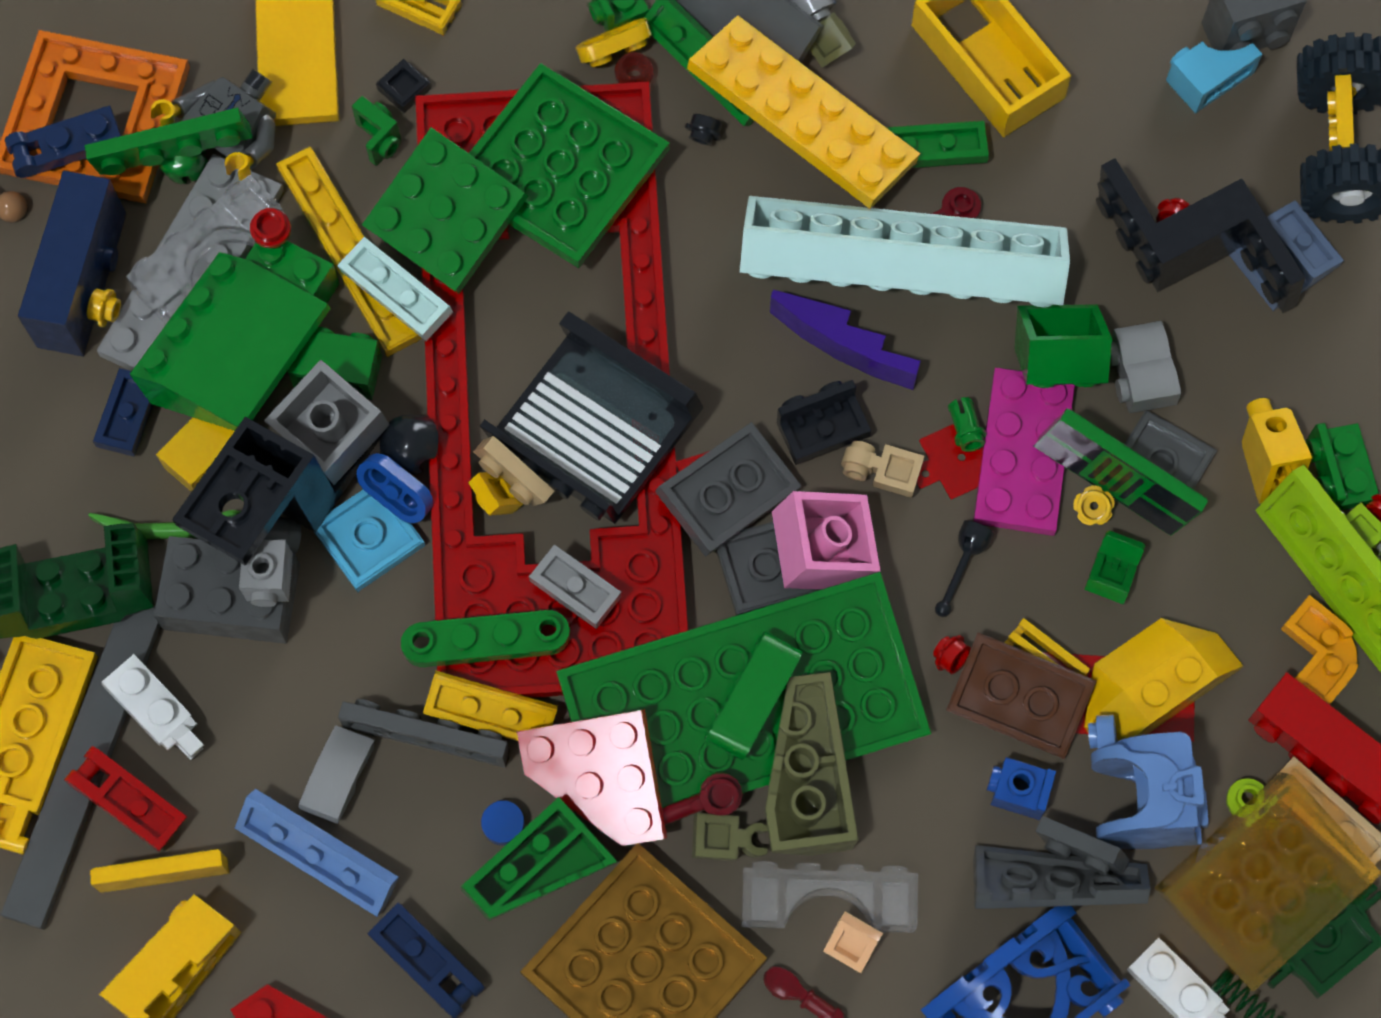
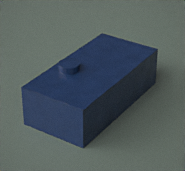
[18,171,127,357]

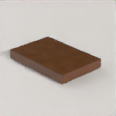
[946,633,1096,759]

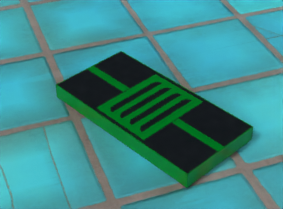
[1033,409,1208,536]

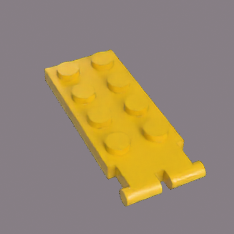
[0,636,98,855]

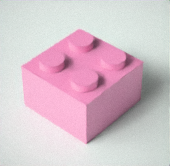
[772,491,881,589]

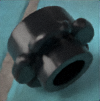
[685,113,722,146]

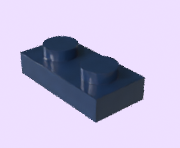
[93,368,153,457]

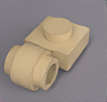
[841,441,925,498]

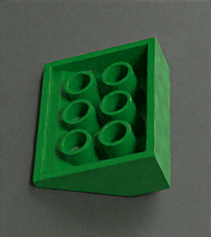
[130,252,331,431]

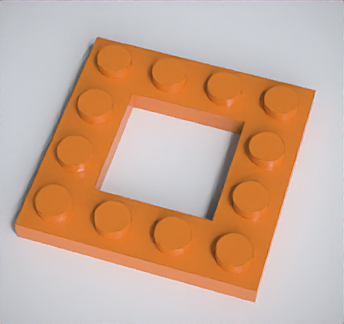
[0,30,190,204]

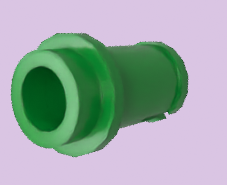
[948,397,987,452]

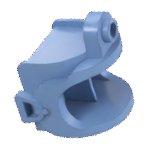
[1088,715,1209,849]

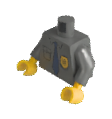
[151,68,276,182]

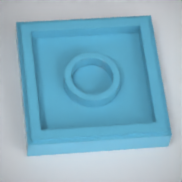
[313,490,426,592]

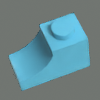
[1166,41,1262,114]

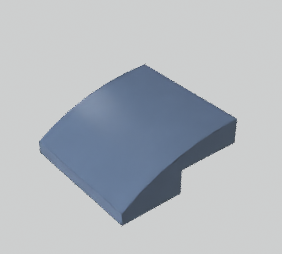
[1229,200,1344,311]

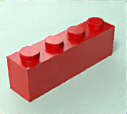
[1248,672,1381,824]

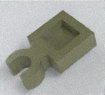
[692,813,768,861]

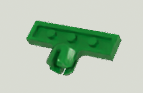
[85,108,252,184]

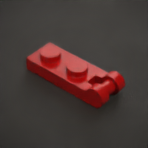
[64,746,187,853]

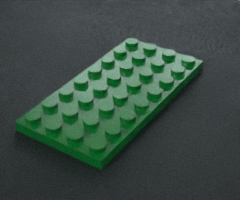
[556,572,931,836]

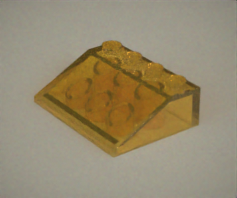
[1154,772,1381,992]

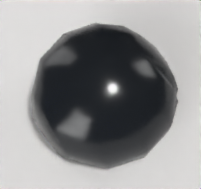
[379,414,439,475]

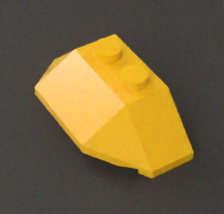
[1084,618,1243,741]

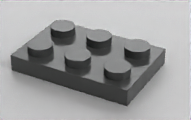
[655,422,801,557]

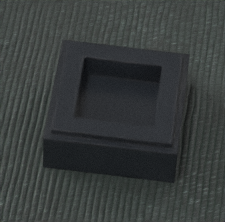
[376,58,432,113]

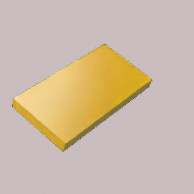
[255,0,339,126]

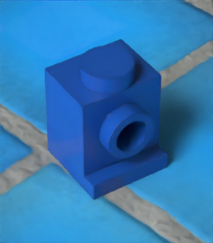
[986,757,1056,820]

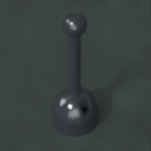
[935,520,994,617]

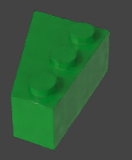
[460,797,617,921]

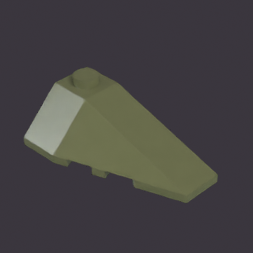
[765,672,858,856]

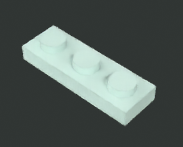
[337,237,453,341]

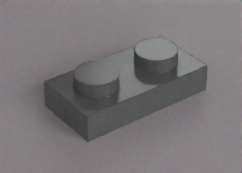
[1035,816,1129,875]

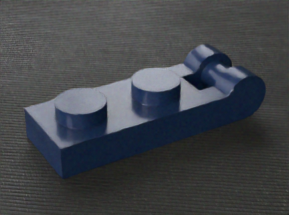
[4,105,121,178]
[367,902,485,1018]

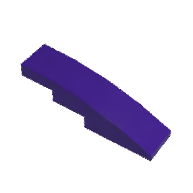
[770,289,921,390]

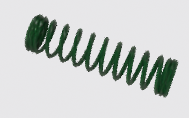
[1210,969,1284,1018]

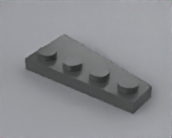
[973,845,1151,909]

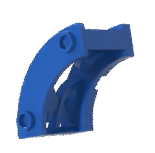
[921,906,1131,1018]

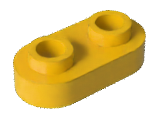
[575,18,652,67]

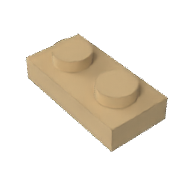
[473,436,554,506]

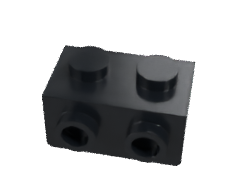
[777,380,871,465]

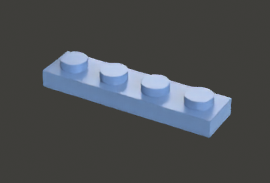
[235,789,399,917]

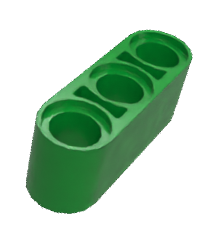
[705,631,803,760]

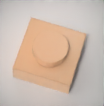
[823,911,883,973]

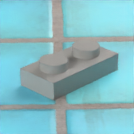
[529,544,622,629]

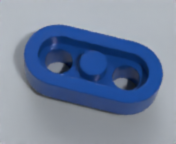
[356,453,433,523]

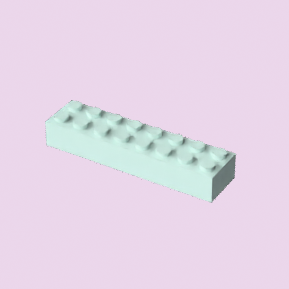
[740,196,1070,307]

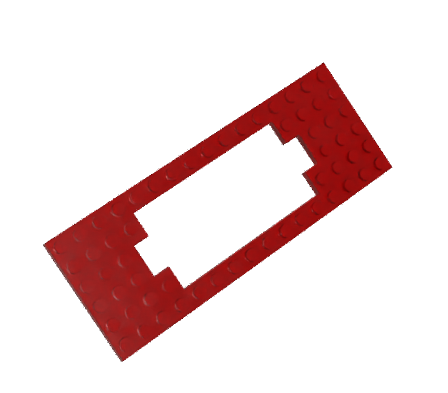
[415,82,688,698]

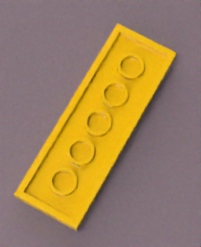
[687,15,920,209]

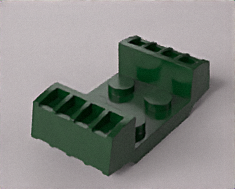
[0,523,154,639]

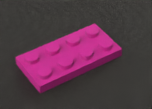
[973,367,1075,536]

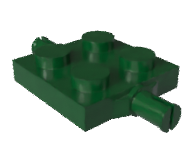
[1259,874,1381,999]

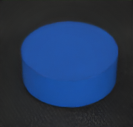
[481,801,525,846]

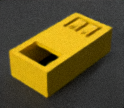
[911,0,1071,138]

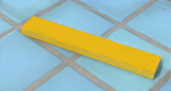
[276,146,422,357]

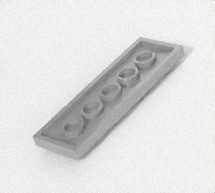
[96,154,284,371]

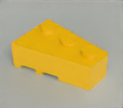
[99,895,242,1018]

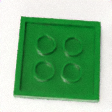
[362,127,529,294]

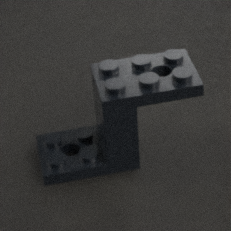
[1096,158,1305,313]
[172,417,381,566]

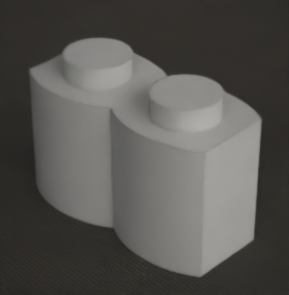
[1110,321,1181,413]

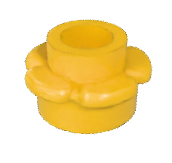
[87,289,121,327]
[1073,485,1115,526]

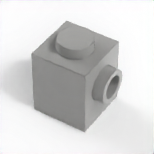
[239,540,293,607]

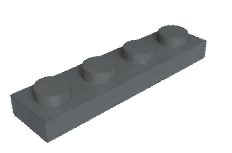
[338,699,510,768]

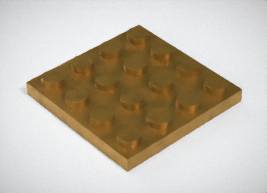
[520,843,767,1018]

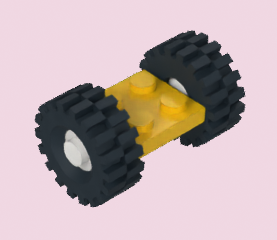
[1297,32,1381,224]

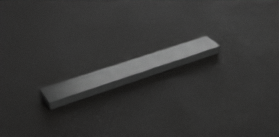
[0,606,161,930]

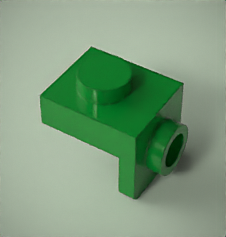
[351,96,401,166]
[1084,530,1146,605]

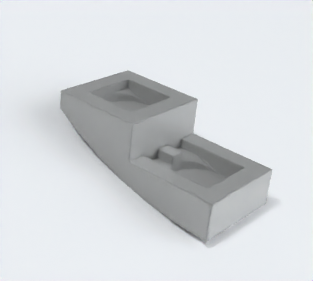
[299,725,374,824]

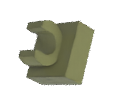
[810,12,856,68]

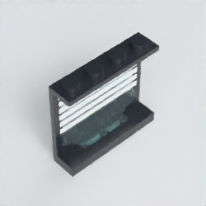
[480,311,703,524]

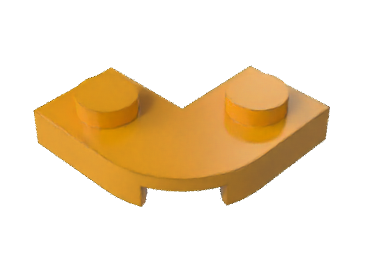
[1281,595,1358,705]

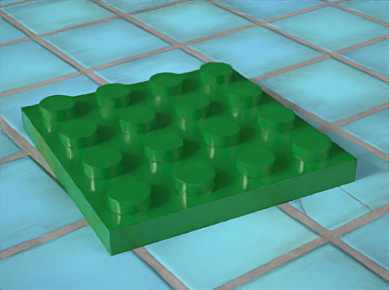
[469,63,670,269]

